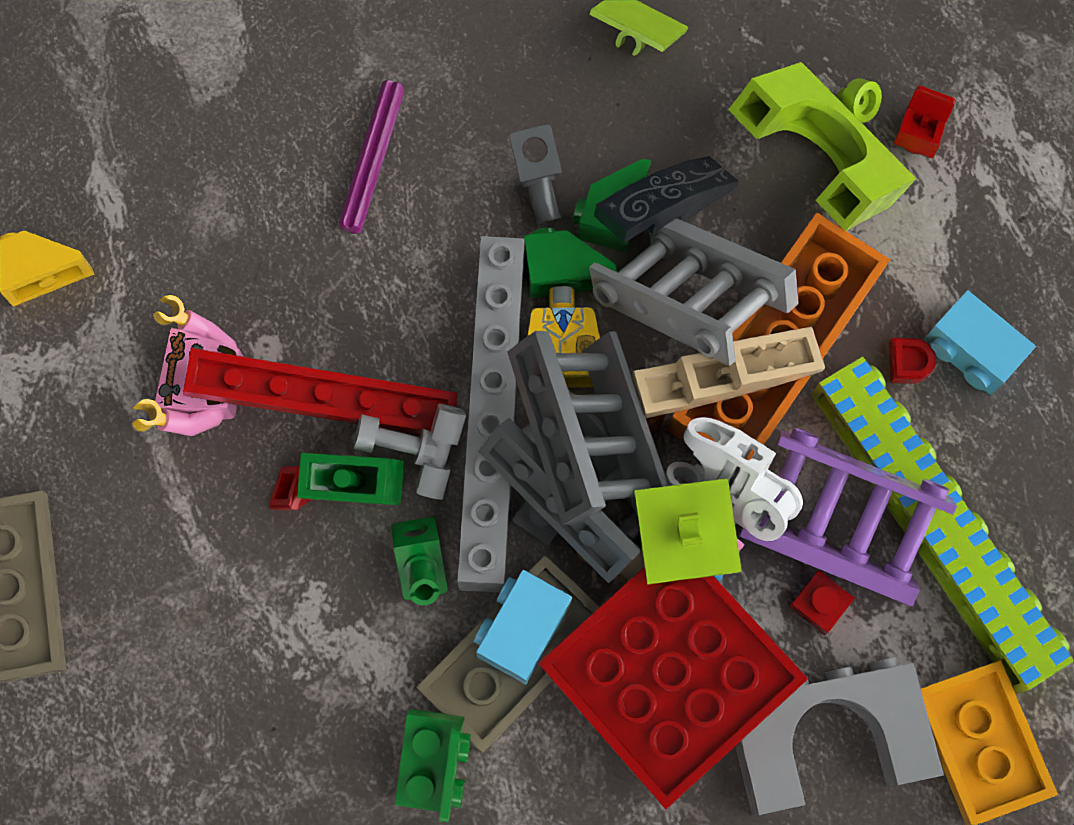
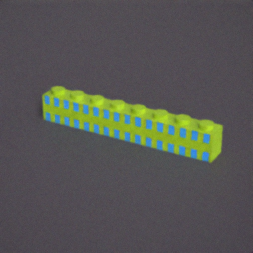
[811,357,1074,694]

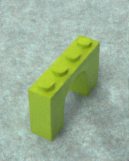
[728,62,917,231]

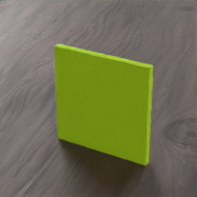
[590,0,688,56]
[634,478,742,585]

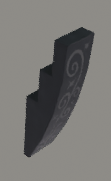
[594,156,739,243]

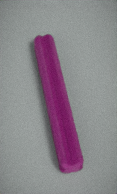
[339,80,404,234]

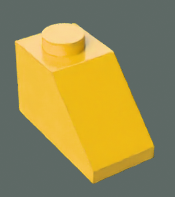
[0,231,94,307]

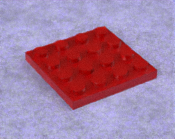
[538,566,808,809]

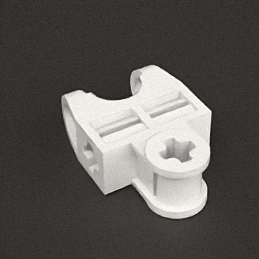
[665,417,803,541]

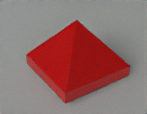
[269,466,312,510]

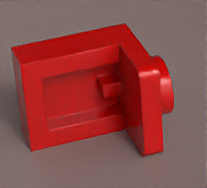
[894,85,956,159]

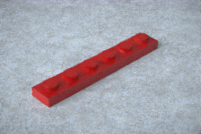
[183,348,458,434]

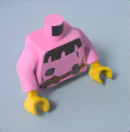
[132,295,243,436]

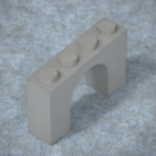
[735,657,944,816]

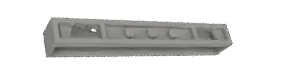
[458,236,524,593]

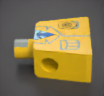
[528,286,600,388]

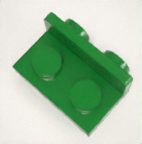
[395,709,471,823]

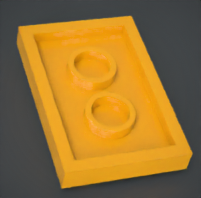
[921,660,1058,825]

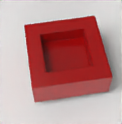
[789,570,855,635]

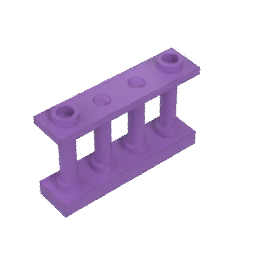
[740,428,957,607]

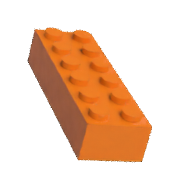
[667,213,891,461]

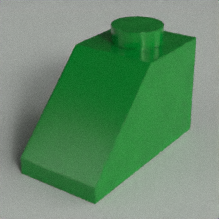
[573,158,651,252]
[524,228,617,299]
[297,453,404,505]

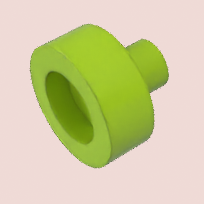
[837,78,882,123]

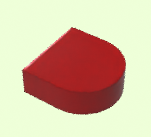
[889,338,936,384]

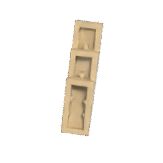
[631,327,825,418]

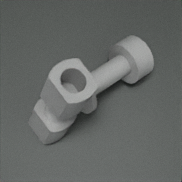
[353,404,466,500]

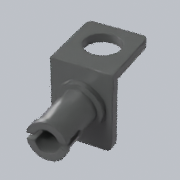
[509,124,562,224]

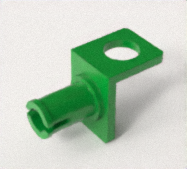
[391,516,448,605]

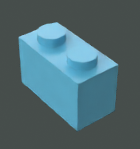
[924,290,1036,396]
[473,570,572,685]

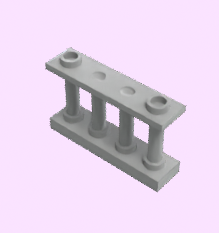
[589,218,798,366]

